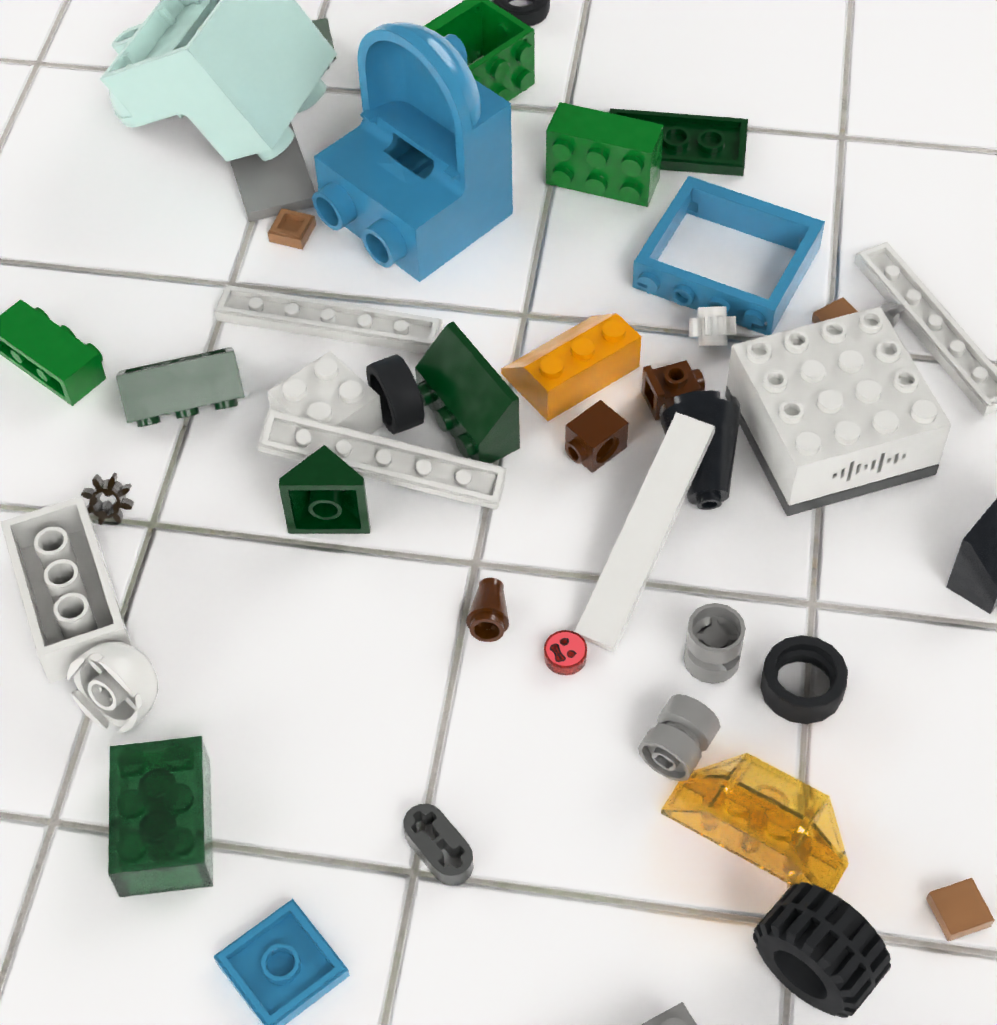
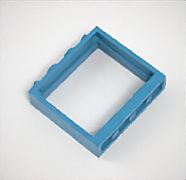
[632,176,825,335]

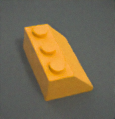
[501,313,642,421]

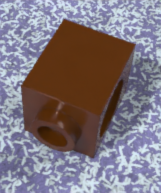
[565,400,629,473]

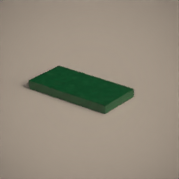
[609,108,748,176]

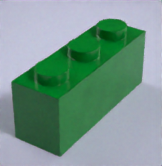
[0,299,107,406]

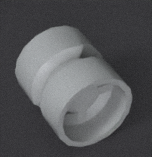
[683,603,746,684]
[638,694,721,782]

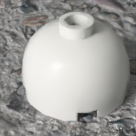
[67,642,158,732]

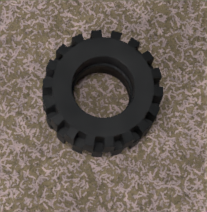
[753,882,891,1018]

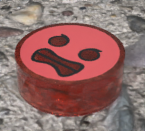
[544,630,587,675]

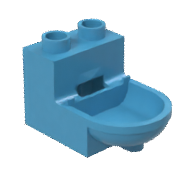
[312,22,513,282]

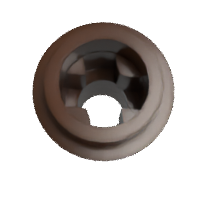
[466,577,509,642]

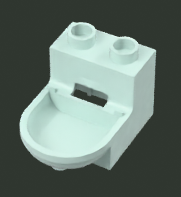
[100,0,337,162]

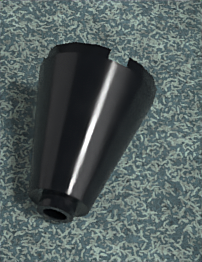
[659,390,741,510]

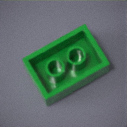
[546,102,664,207]

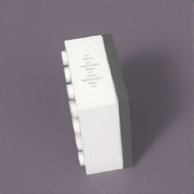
[725,306,952,516]

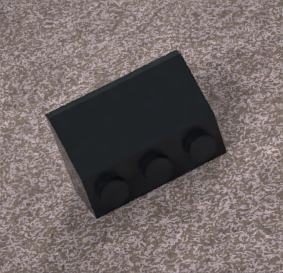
[946,498,997,614]

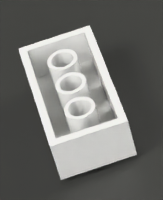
[0,496,132,683]

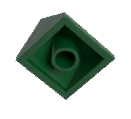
[279,445,371,534]

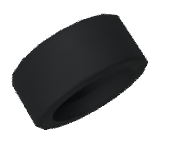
[366,354,425,435]
[760,635,848,724]

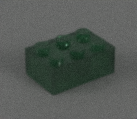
[108,736,214,897]

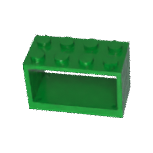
[424,0,535,101]

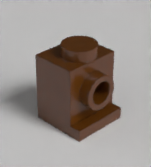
[641,360,705,421]

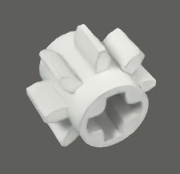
[689,306,737,347]

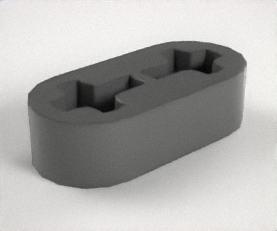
[403,803,474,886]

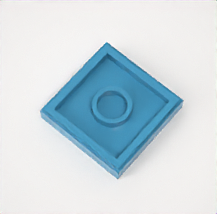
[213,899,350,1025]

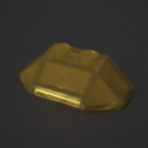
[661,753,849,893]

